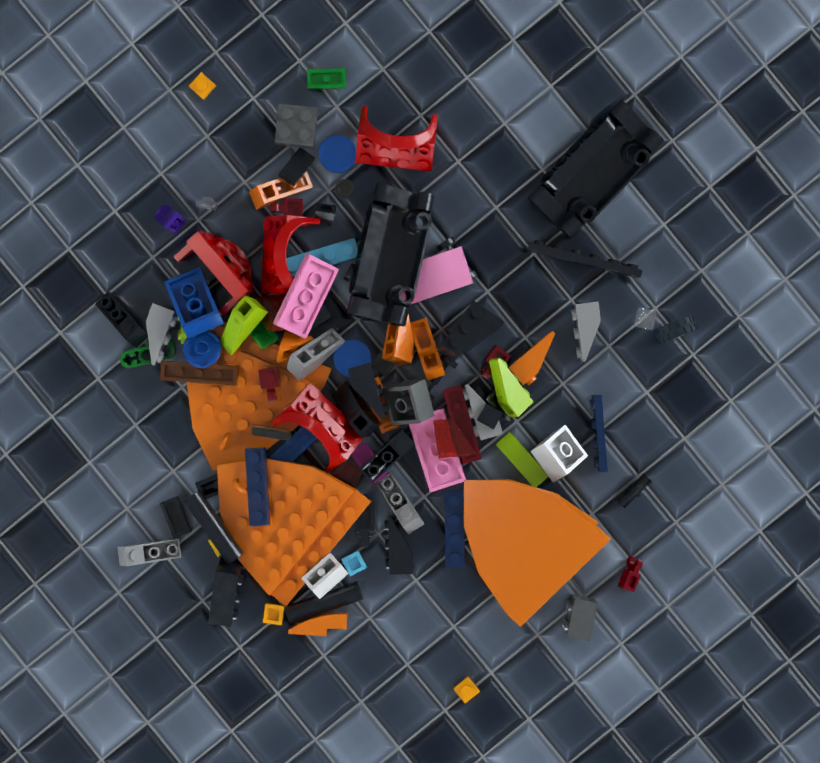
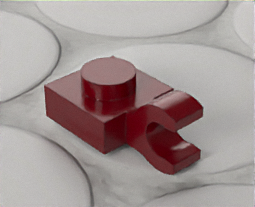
[270,198,303,217]
[479,345,511,379]
[258,367,281,402]
[618,556,643,592]

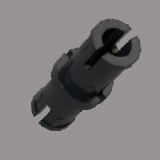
[617,473,652,509]

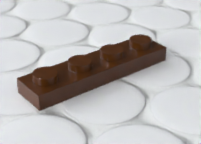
[160,361,239,386]

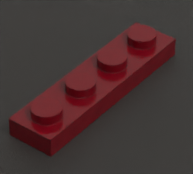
[442,385,481,464]

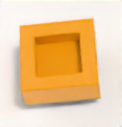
[189,72,216,100]
[263,603,285,625]
[453,676,480,704]

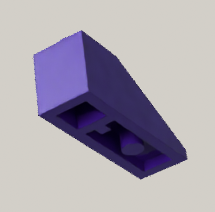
[155,204,187,235]

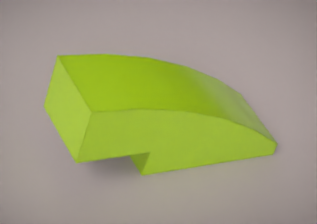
[496,432,549,487]

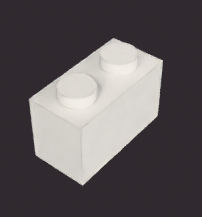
[301,553,348,599]

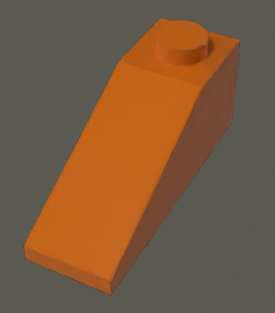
[249,171,313,210]
[382,314,415,366]
[508,331,555,386]

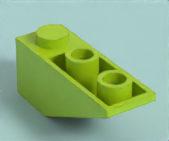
[220,295,268,355]
[489,358,533,417]

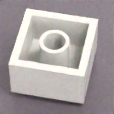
[530,425,588,482]

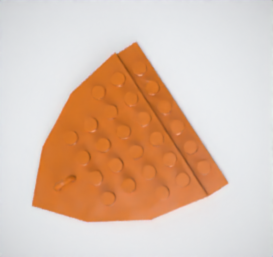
[187,322,332,471]
[217,458,371,607]
[464,479,611,627]

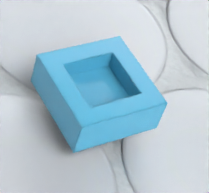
[341,550,367,576]

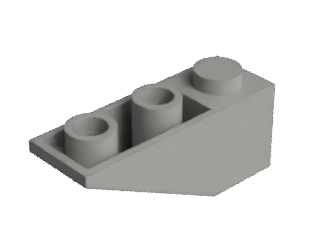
[571,302,601,362]
[146,303,178,366]
[462,384,503,440]
[375,472,424,534]
[117,538,181,566]

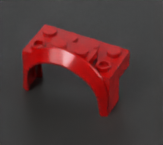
[355,106,438,172]
[261,215,320,294]
[173,231,255,315]
[271,382,364,473]

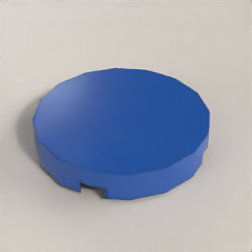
[318,135,356,173]
[183,331,222,368]
[333,340,372,377]

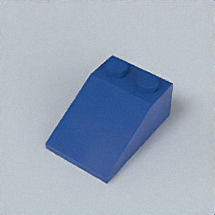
[164,267,224,339]

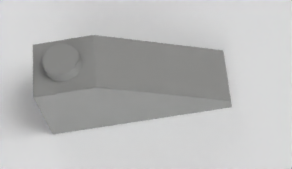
[286,328,345,381]

